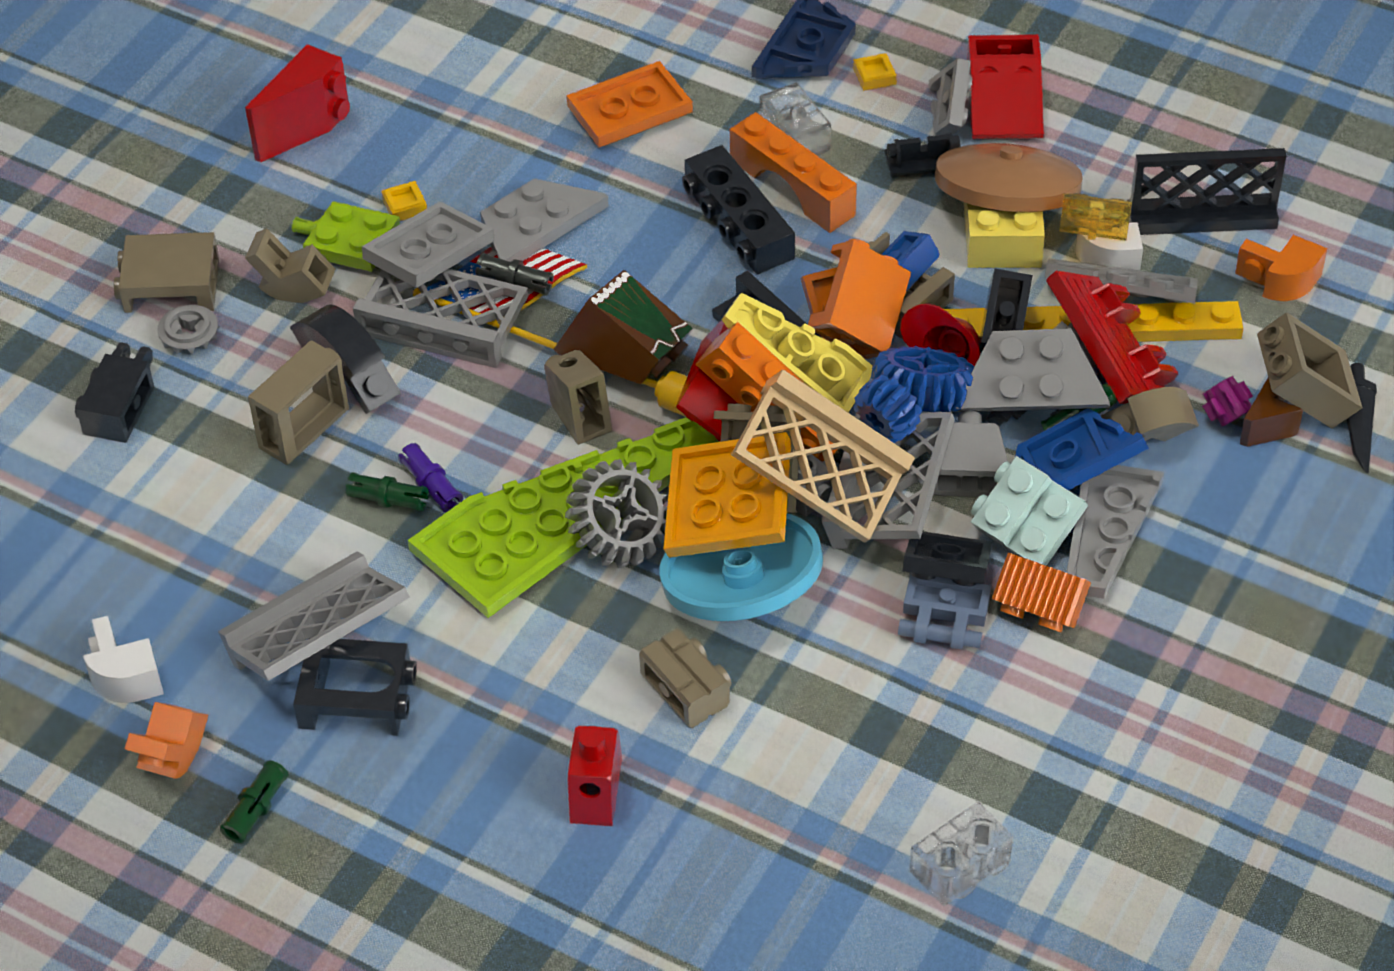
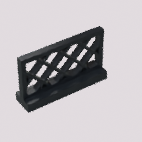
[1126,148,1287,235]

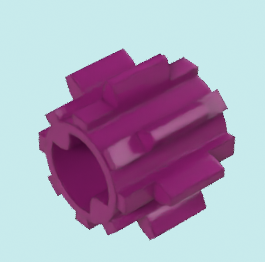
[1202,376,1253,427]

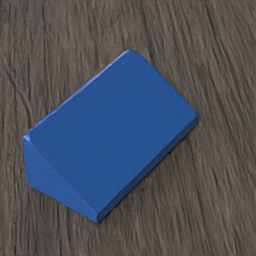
[881,231,940,291]

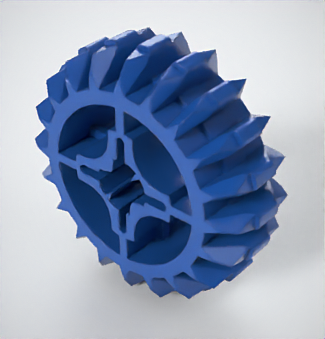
[871,346,974,412]

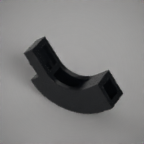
[290,304,401,414]

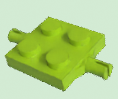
[292,201,400,272]

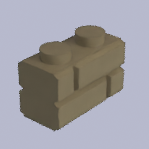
[639,628,731,728]

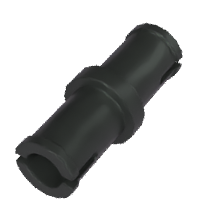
[475,253,554,296]

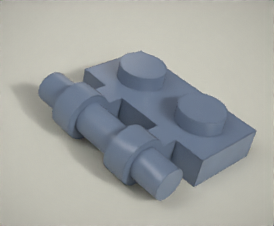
[898,573,992,650]

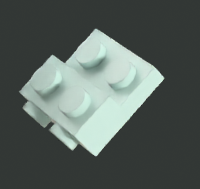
[971,456,1088,566]

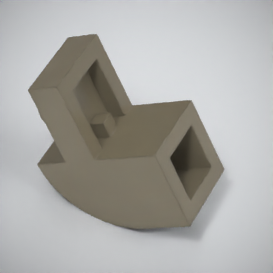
[245,228,336,303]
[1101,387,1199,441]

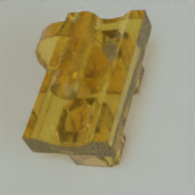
[1059,193,1132,241]

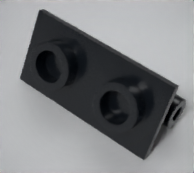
[884,132,960,176]

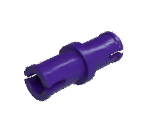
[398,443,463,513]

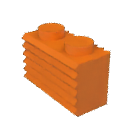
[992,552,1091,632]

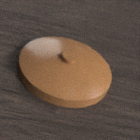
[935,143,1083,212]

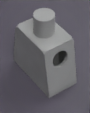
[933,410,1007,497]

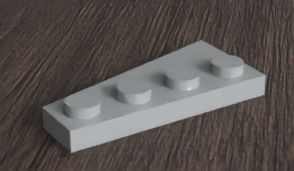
[1045,258,1198,303]
[1067,465,1164,599]

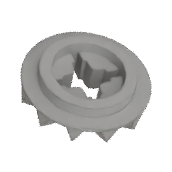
[157,305,219,354]

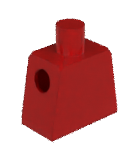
[568,725,622,827]

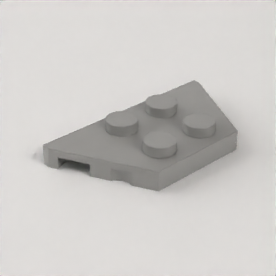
[480,179,608,262]
[956,328,1110,412]

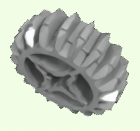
[565,459,668,568]

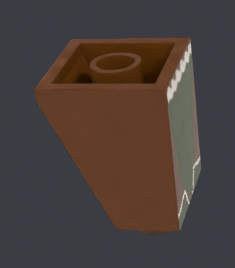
[553,270,693,385]

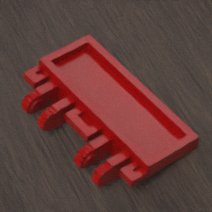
[1046,270,1179,404]

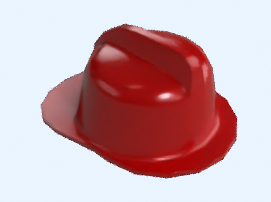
[900,304,981,367]

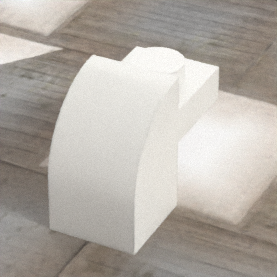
[1075,198,1143,271]
[83,615,164,703]

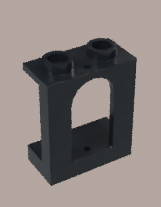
[293,638,417,736]

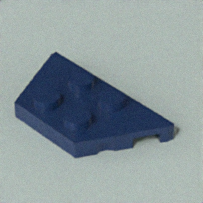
[751,0,856,78]

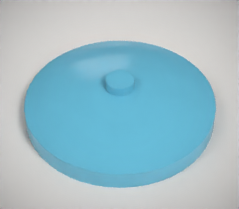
[660,513,823,621]

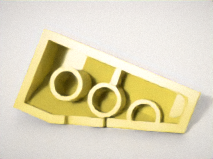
[721,293,873,413]

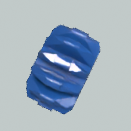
[853,375,922,444]

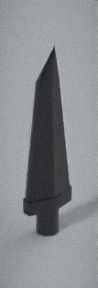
[1346,363,1377,475]

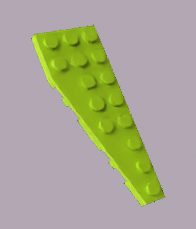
[408,417,719,618]

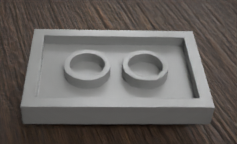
[362,201,494,288]

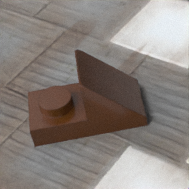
[1240,378,1303,447]

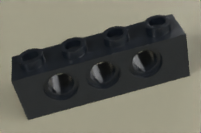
[682,145,795,275]

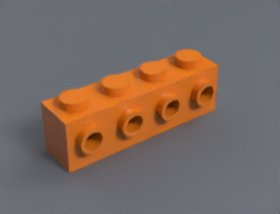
[696,322,838,462]

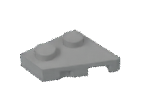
[928,58,972,135]

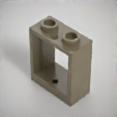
[1257,312,1362,429]
[248,340,349,465]

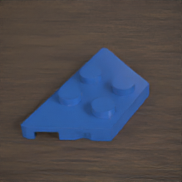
[1014,408,1149,490]

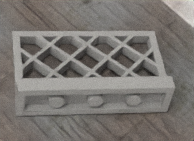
[353,269,528,368]
[822,412,955,549]
[218,551,410,681]

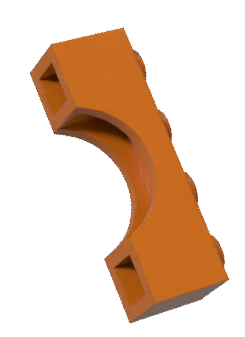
[730,112,857,233]

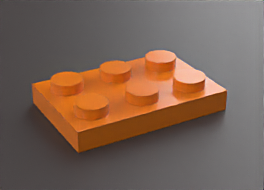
[566,61,693,148]

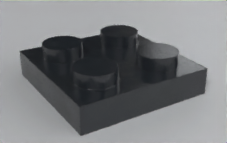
[902,531,992,586]

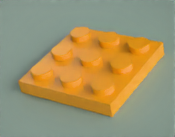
[663,432,791,558]

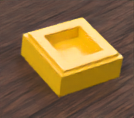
[853,53,897,91]
[381,181,427,221]

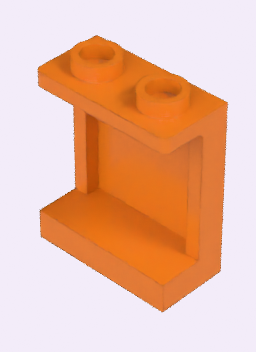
[808,239,911,359]

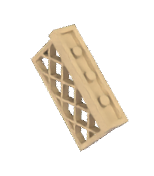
[731,369,915,543]

